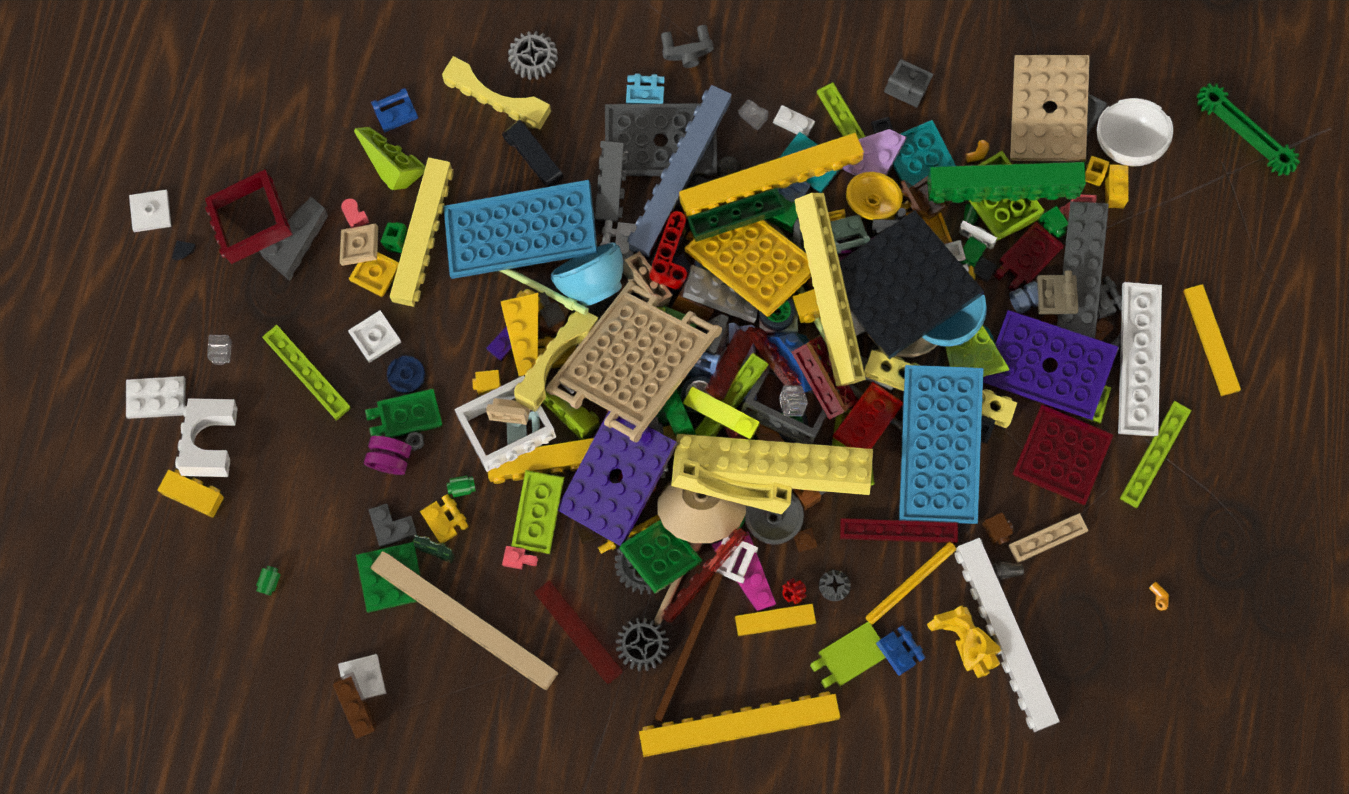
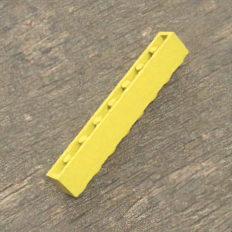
[390,157,454,307]

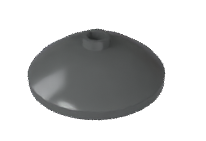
[745,492,804,544]

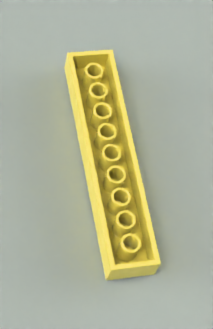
[673,434,873,495]

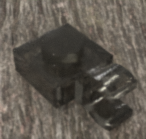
[538,292,566,328]

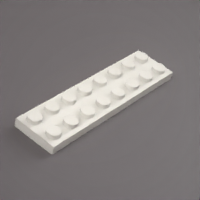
[1118,282,1162,437]

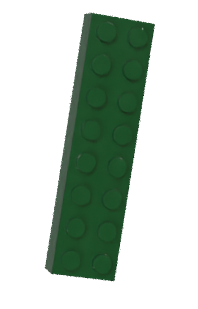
[688,188,785,242]

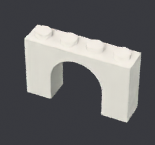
[175,398,238,477]

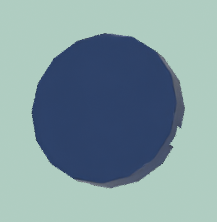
[387,355,426,394]

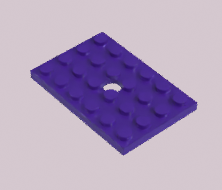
[983,310,1119,420]
[558,411,678,546]

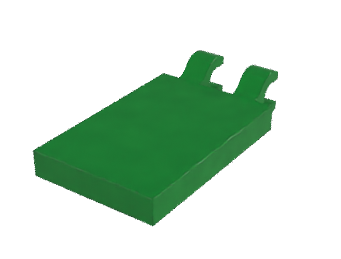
[365,389,442,438]

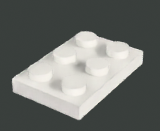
[126,376,185,419]

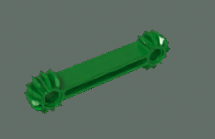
[1196,83,1300,176]

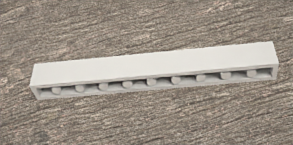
[955,538,1060,732]

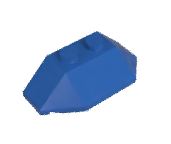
[762,332,821,393]

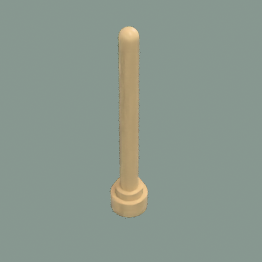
[654,541,702,626]

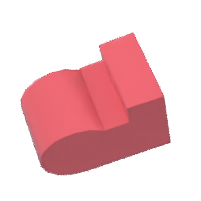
[341,199,369,228]

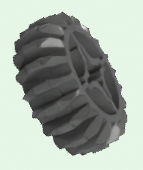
[616,618,669,671]

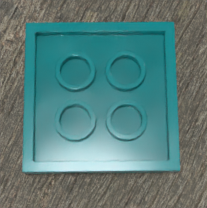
[893,120,956,185]

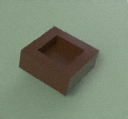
[793,528,818,553]

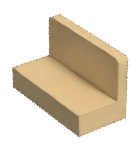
[486,398,531,425]

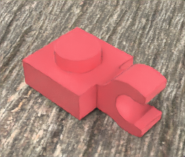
[502,546,538,569]

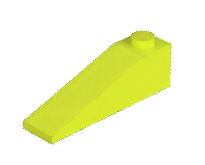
[683,387,760,440]

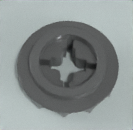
[819,570,851,601]

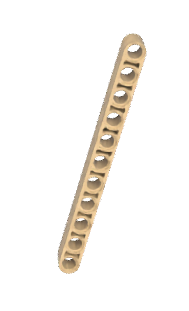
[370,551,558,690]

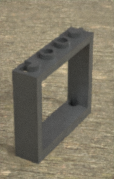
[741,357,839,444]

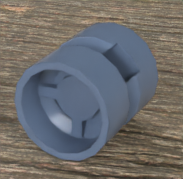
[1009,281,1038,314]

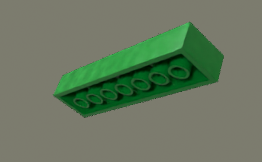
[927,162,1086,203]

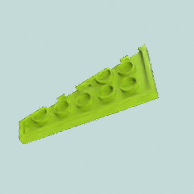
[946,325,1010,377]

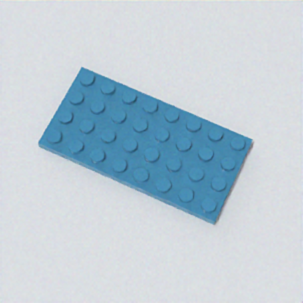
[444,180,598,279]
[899,365,983,524]

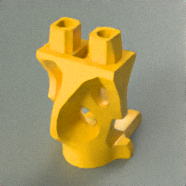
[927,606,1001,678]

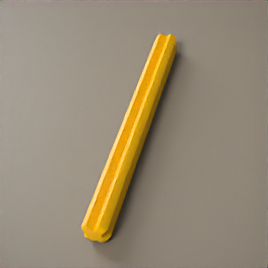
[866,542,956,625]

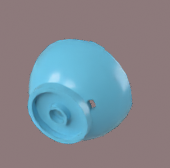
[551,242,623,307]

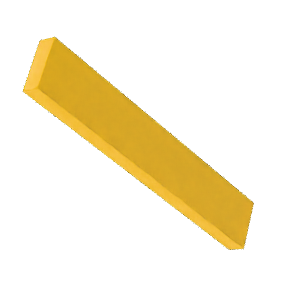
[1183,284,1241,396]

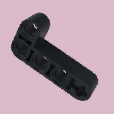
[502,120,564,187]

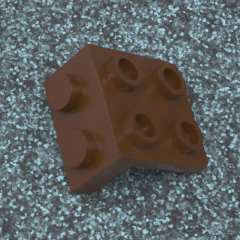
[901,176,948,220]

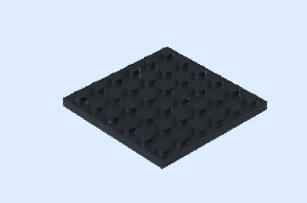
[839,210,984,359]

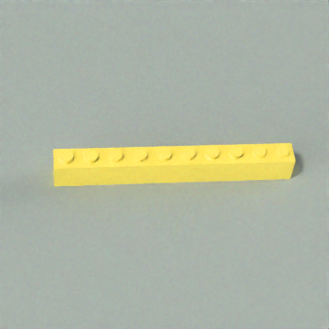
[795,193,866,386]

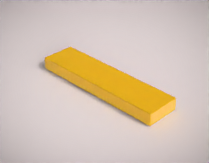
[735,604,816,636]

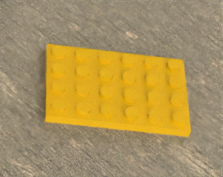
[685,220,811,317]

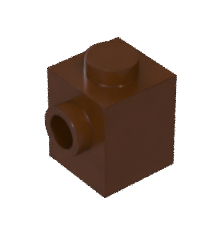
[982,512,1013,545]

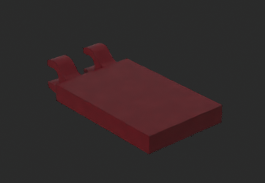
[994,222,1064,291]

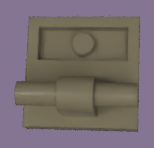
[1037,271,1078,314]

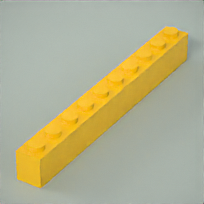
[679,133,864,219]
[486,426,676,484]
[639,692,840,757]

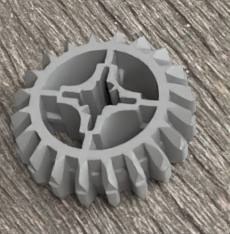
[508,31,558,80]

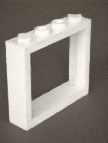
[455,375,556,472]

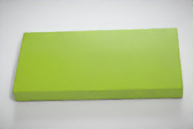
[511,470,564,554]

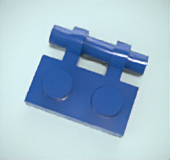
[876,625,926,676]

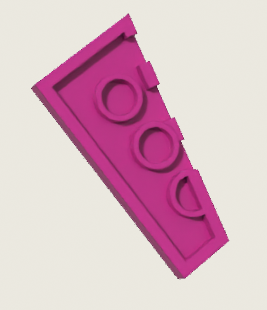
[712,532,776,612]

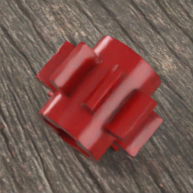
[782,578,806,604]

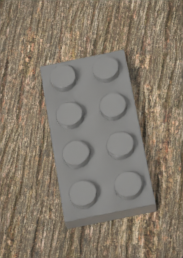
[683,265,758,323]

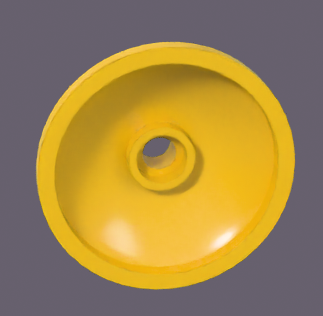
[846,172,903,220]

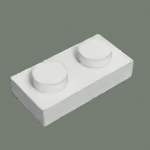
[773,105,815,137]

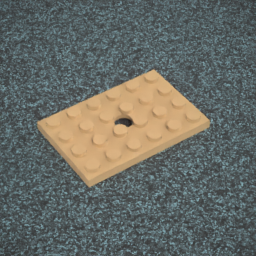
[1010,55,1089,162]

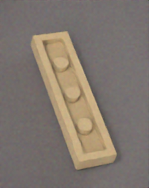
[1009,513,1088,563]

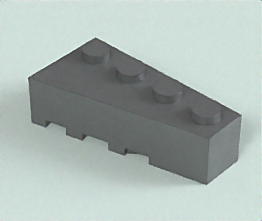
[595,141,628,222]
[259,197,328,281]

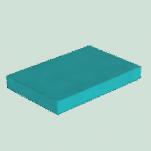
[779,132,841,193]

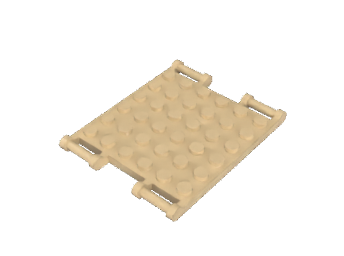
[546,281,722,443]

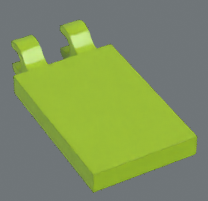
[810,621,886,689]

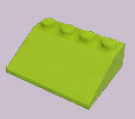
[969,151,1044,241]

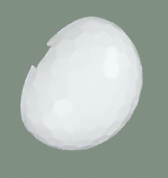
[1097,98,1173,166]

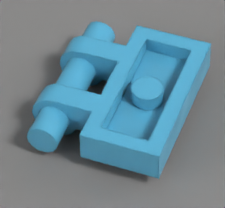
[626,73,664,104]

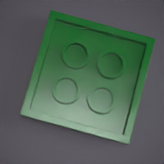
[619,519,702,594]
[356,542,421,613]

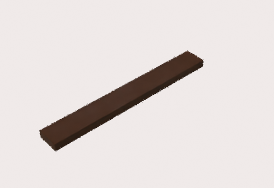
[655,572,723,723]

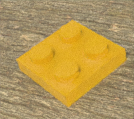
[349,252,399,297]

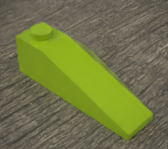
[354,127,425,190]
[543,389,600,440]

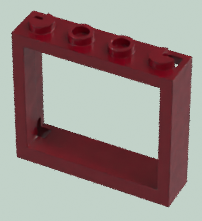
[205,169,293,264]

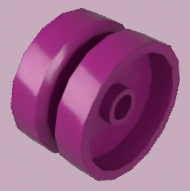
[364,436,412,475]

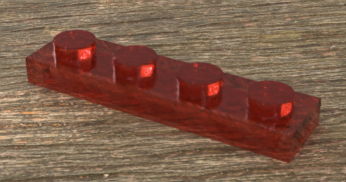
[745,327,801,389]
[705,329,754,401]

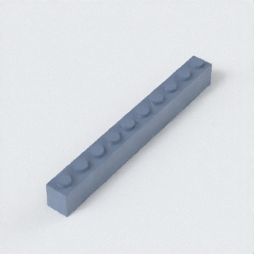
[627,85,732,259]

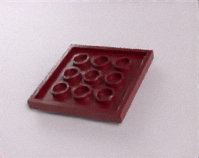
[1012,405,1113,505]

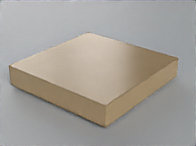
[340,223,378,266]

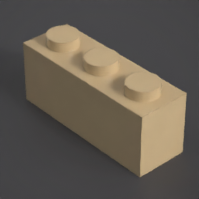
[623,251,672,308]

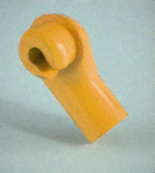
[965,140,989,163]
[1149,581,1169,611]

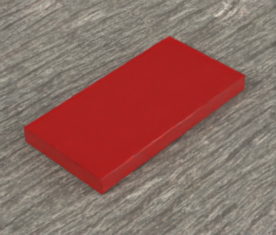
[832,381,903,449]

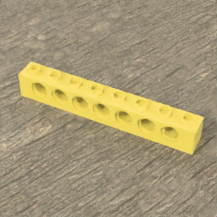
[864,350,1017,428]

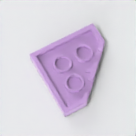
[842,129,906,176]

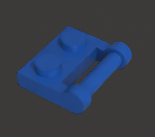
[371,88,418,133]

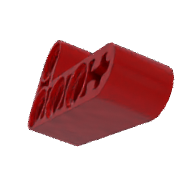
[649,211,687,289]

